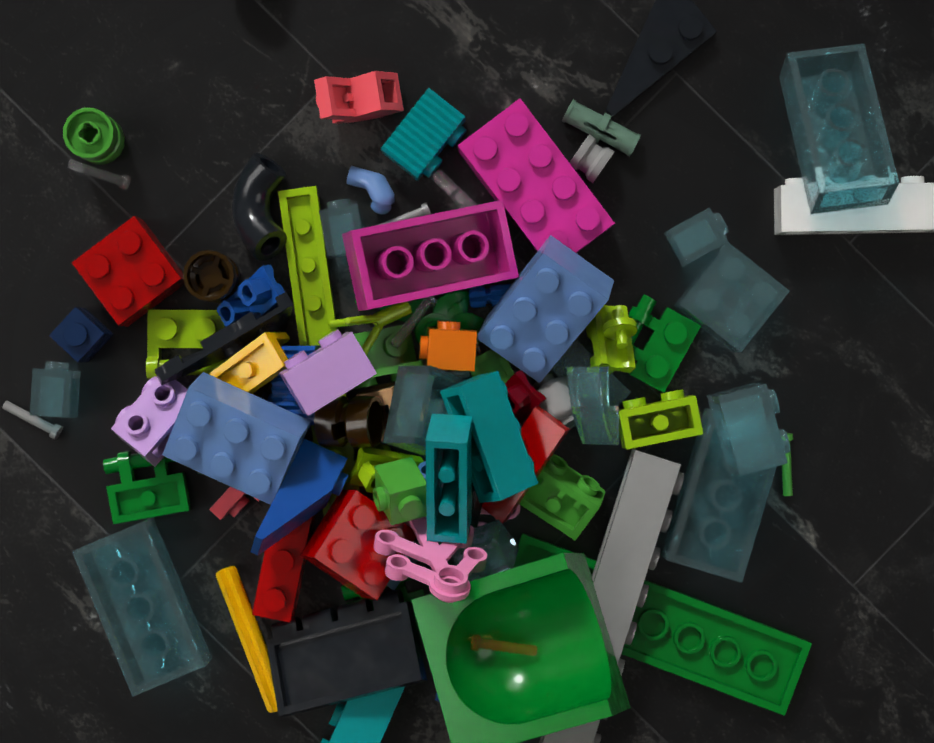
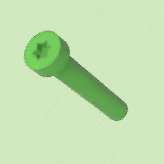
[777,433,793,496]

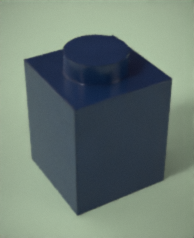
[49,307,114,362]

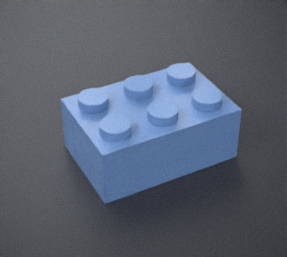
[477,235,614,383]
[162,372,311,505]

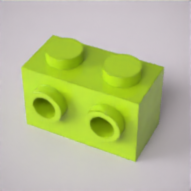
[615,389,704,450]

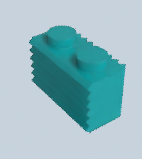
[381,88,467,181]

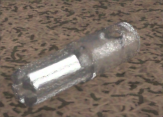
[432,169,477,208]

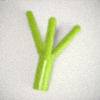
[329,301,412,356]

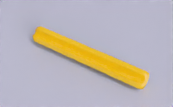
[216,566,278,713]

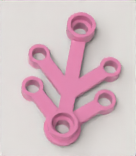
[374,516,488,603]

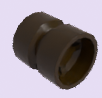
[183,250,241,303]
[314,396,384,448]

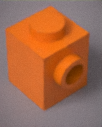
[419,320,477,372]

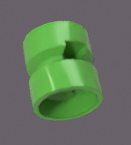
[63,108,125,165]

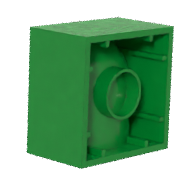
[411,552,631,743]

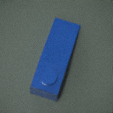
[251,439,349,556]

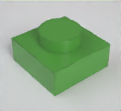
[470,349,514,383]

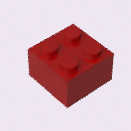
[72,216,185,327]
[300,489,416,600]

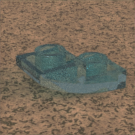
[567,366,619,445]

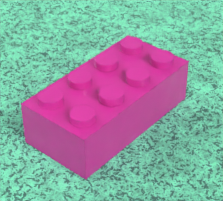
[458,98,615,254]
[342,200,519,311]

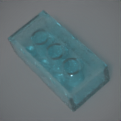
[779,43,899,214]
[661,408,787,583]
[72,517,212,697]

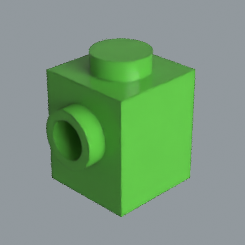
[373,457,427,525]

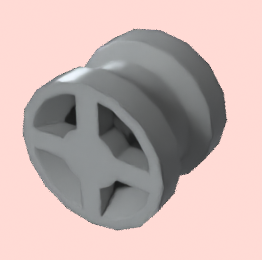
[569,134,615,184]

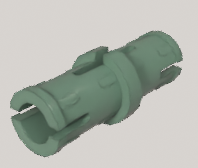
[562,99,641,157]

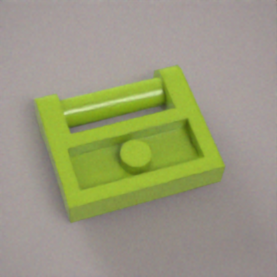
[146,310,227,379]

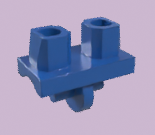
[217,264,285,326]

